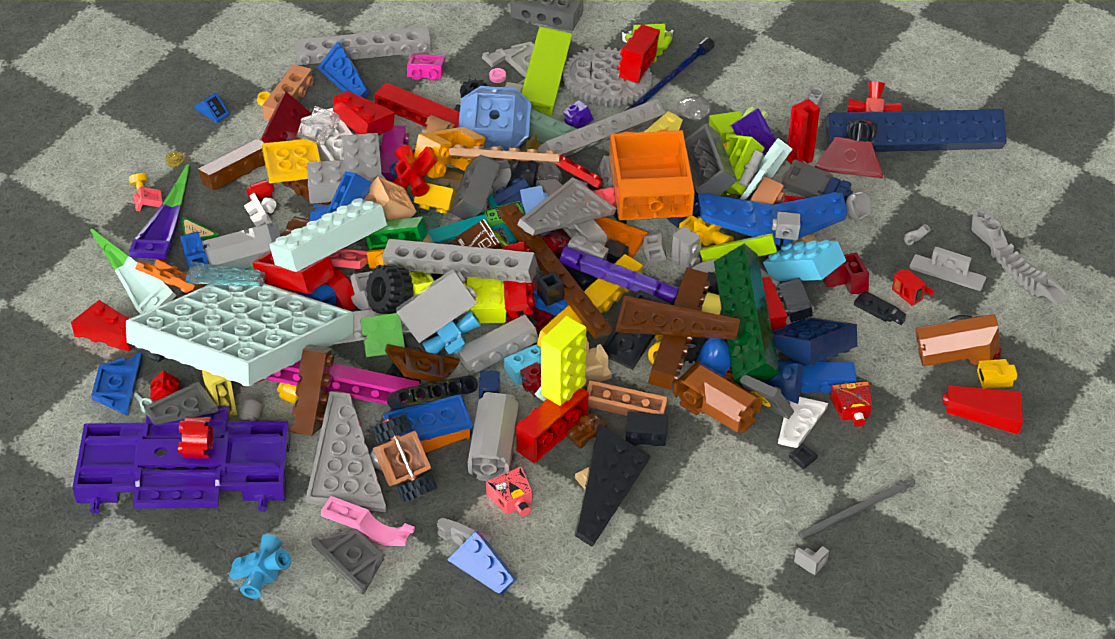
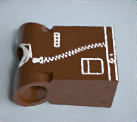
[443,219,502,283]

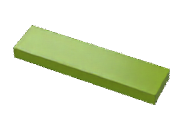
[700,233,777,262]

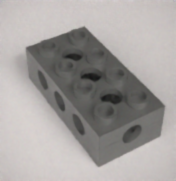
[510,0,583,31]

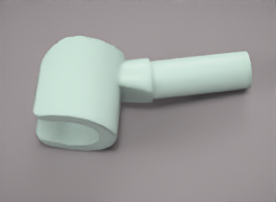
[134,392,152,413]

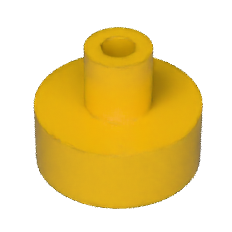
[129,173,148,190]

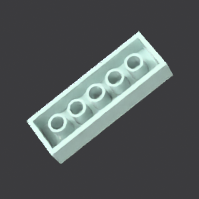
[269,198,387,272]

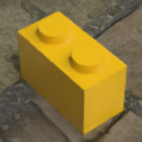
[414,183,457,214]

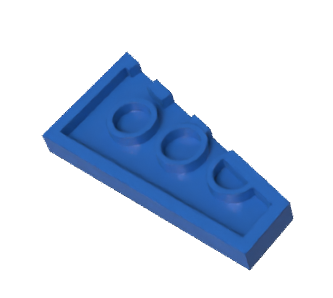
[317,41,370,98]

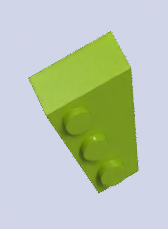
[725,134,764,195]

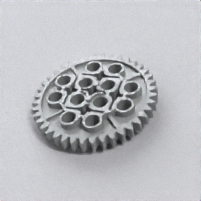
[563,47,652,107]

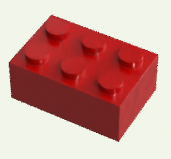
[618,24,660,83]

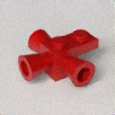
[847,81,901,112]
[392,145,438,197]

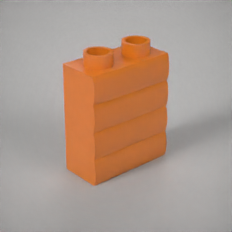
[609,130,694,220]

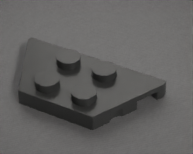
[311,529,384,595]

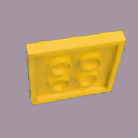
[262,138,321,183]

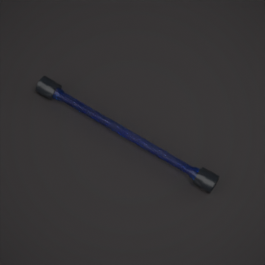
[619,37,715,113]

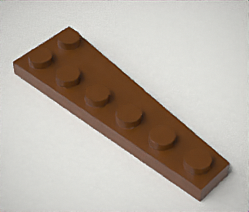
[616,296,740,340]

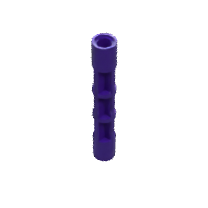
[560,246,679,305]

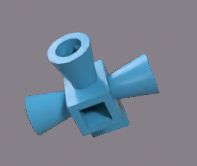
[422,310,481,354]
[229,534,291,599]

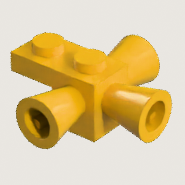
[679,215,734,246]

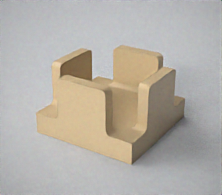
[583,341,612,387]

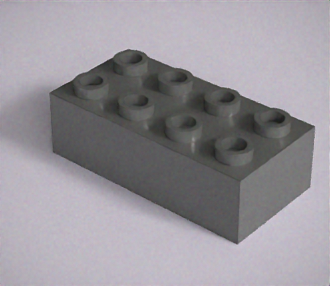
[685,123,737,196]

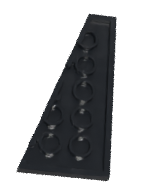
[575,424,651,547]

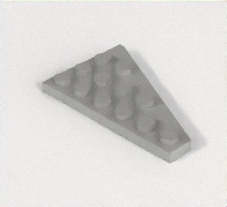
[305,391,387,512]

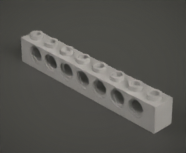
[294,27,431,65]
[538,98,665,165]
[382,239,537,283]

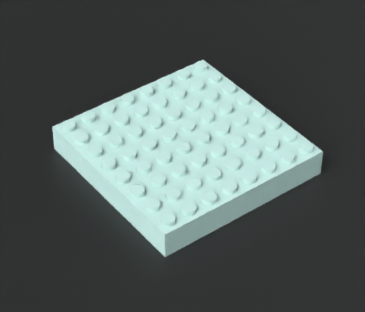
[126,274,353,386]

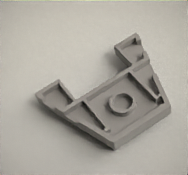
[482,41,534,85]

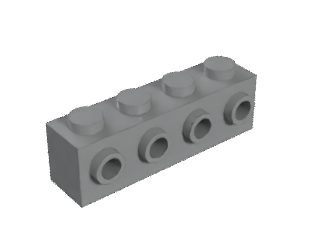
[457,315,538,375]

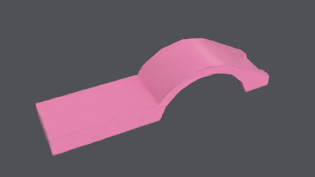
[321,496,415,546]

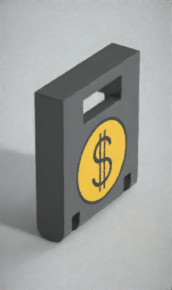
[740,375,794,419]

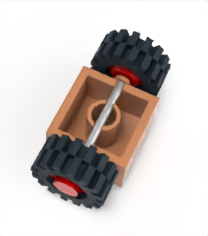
[371,413,437,503]

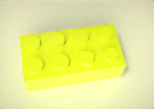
[467,249,506,323]
[541,316,587,406]

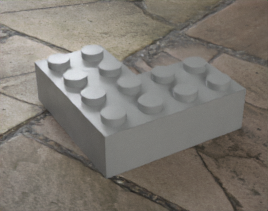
[307,133,382,204]

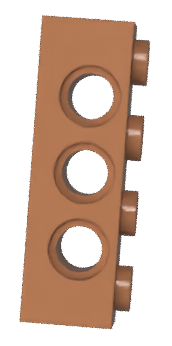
[262,64,314,120]

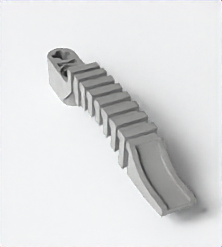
[971,210,1071,306]

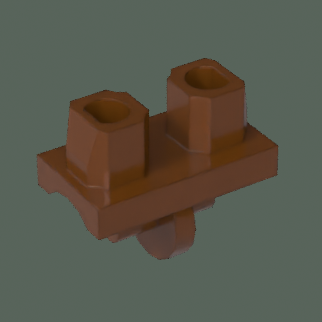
[567,413,607,448]

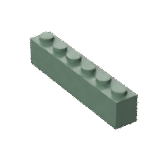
[490,108,577,143]

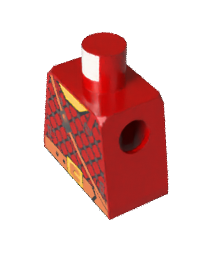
[830,381,872,427]

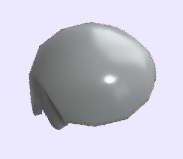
[845,191,871,220]

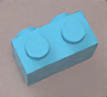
[504,344,541,385]

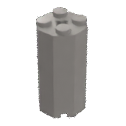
[468,392,519,481]

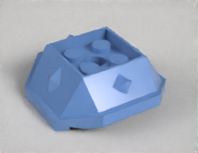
[459,86,531,151]

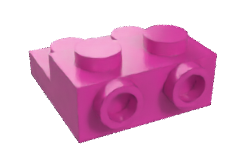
[407,54,445,81]

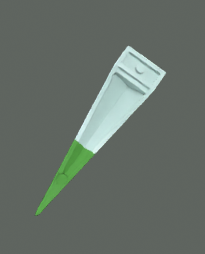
[90,229,177,314]

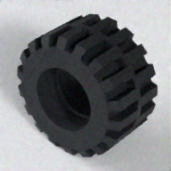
[366,265,413,314]

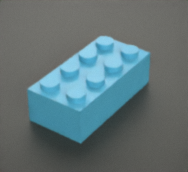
[763,240,846,282]

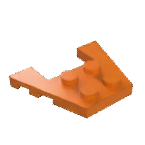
[135,259,206,293]

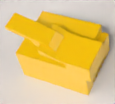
[977,359,1017,389]

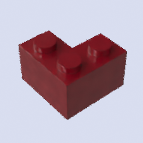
[822,252,869,295]

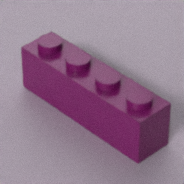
[380,125,409,182]

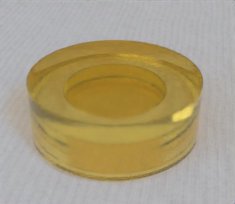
[165,151,184,167]

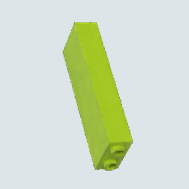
[521,26,572,117]

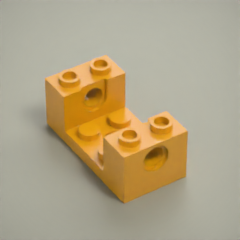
[414,127,486,178]

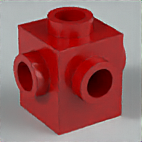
[150,371,179,402]

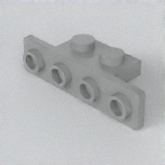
[909,247,986,291]

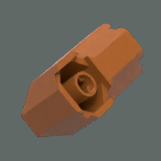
[915,314,999,366]
[673,361,762,433]

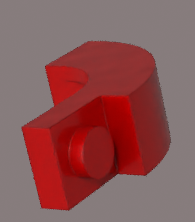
[327,266,357,311]

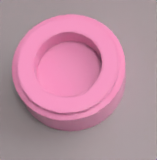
[489,68,506,83]

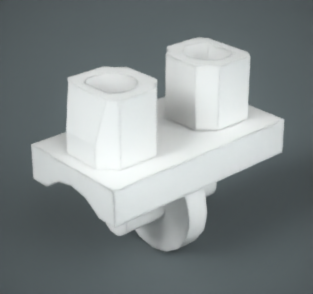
[244,193,276,227]

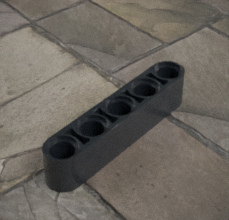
[387,375,478,410]

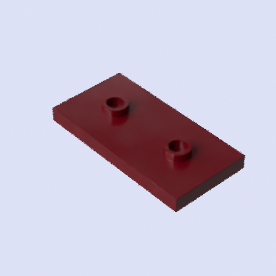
[261,91,312,143]

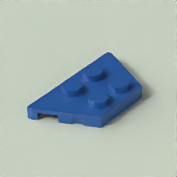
[91,353,142,415]

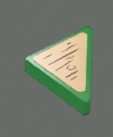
[181,217,219,242]

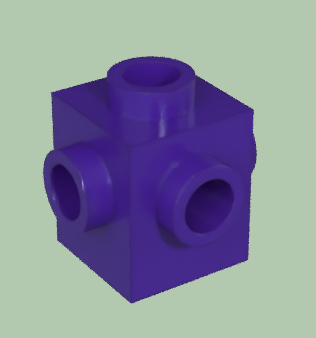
[563,100,594,129]

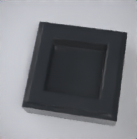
[789,444,818,469]

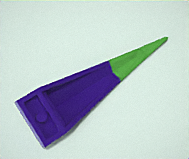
[129,164,190,259]

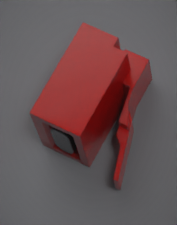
[892,269,934,306]

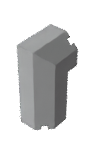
[202,222,280,278]

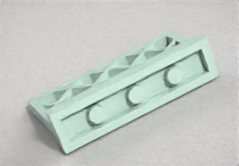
[740,138,793,200]

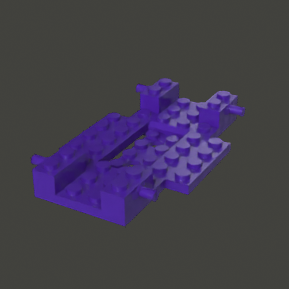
[72,406,291,514]

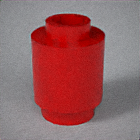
[246,180,274,201]

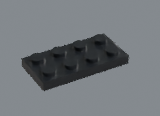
[602,289,672,370]

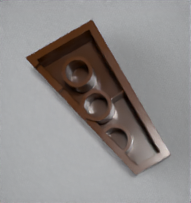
[289,345,334,436]

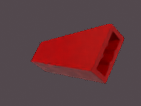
[943,386,1023,434]

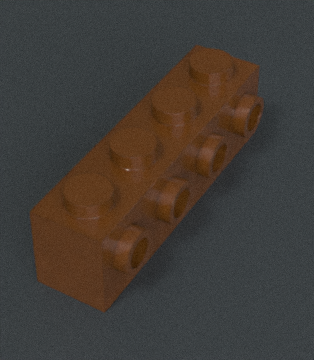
[198,139,265,191]

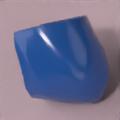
[696,338,731,376]

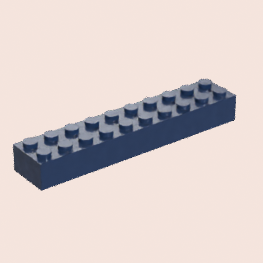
[825,109,1007,152]

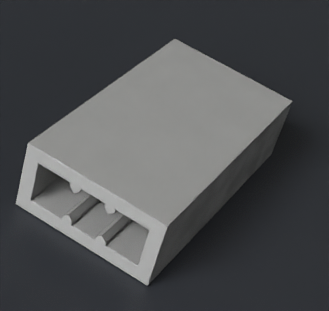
[396,268,478,343]

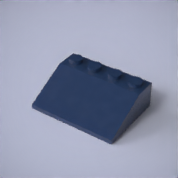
[772,317,857,366]

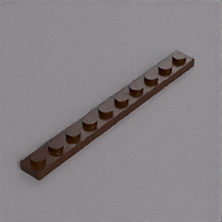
[498,203,612,338]

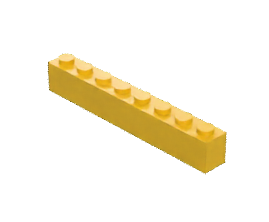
[537,254,643,347]

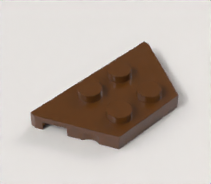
[385,344,460,383]

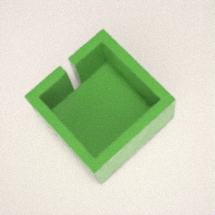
[360,313,405,358]

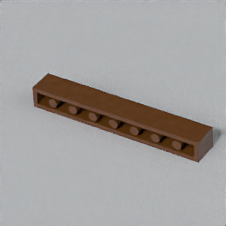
[648,267,710,390]

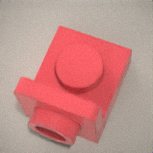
[133,186,163,211]

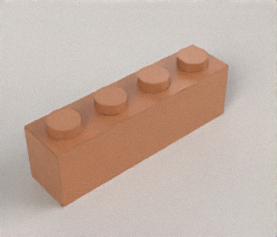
[587,380,668,416]

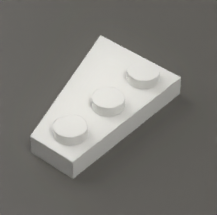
[778,397,828,448]

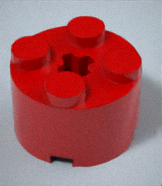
[178,416,214,459]

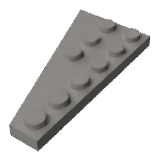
[517,177,617,236]

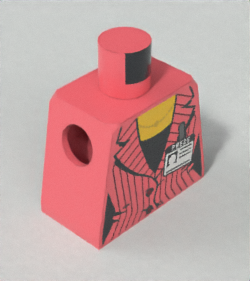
[486,467,532,517]

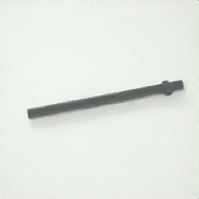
[798,477,916,540]

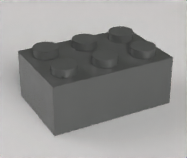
[449,154,500,220]

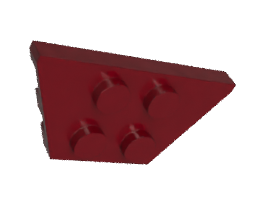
[815,136,883,179]

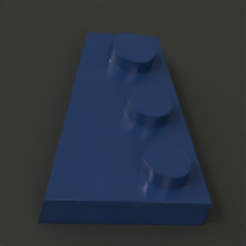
[763,364,803,404]

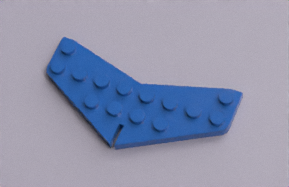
[697,192,847,245]

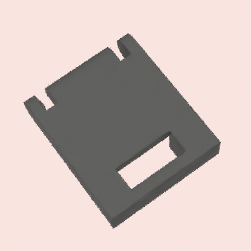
[782,159,833,198]

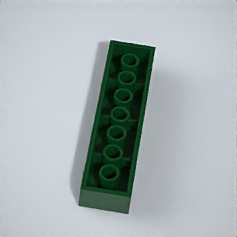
[714,243,780,387]

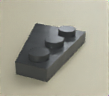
[144,381,218,425]

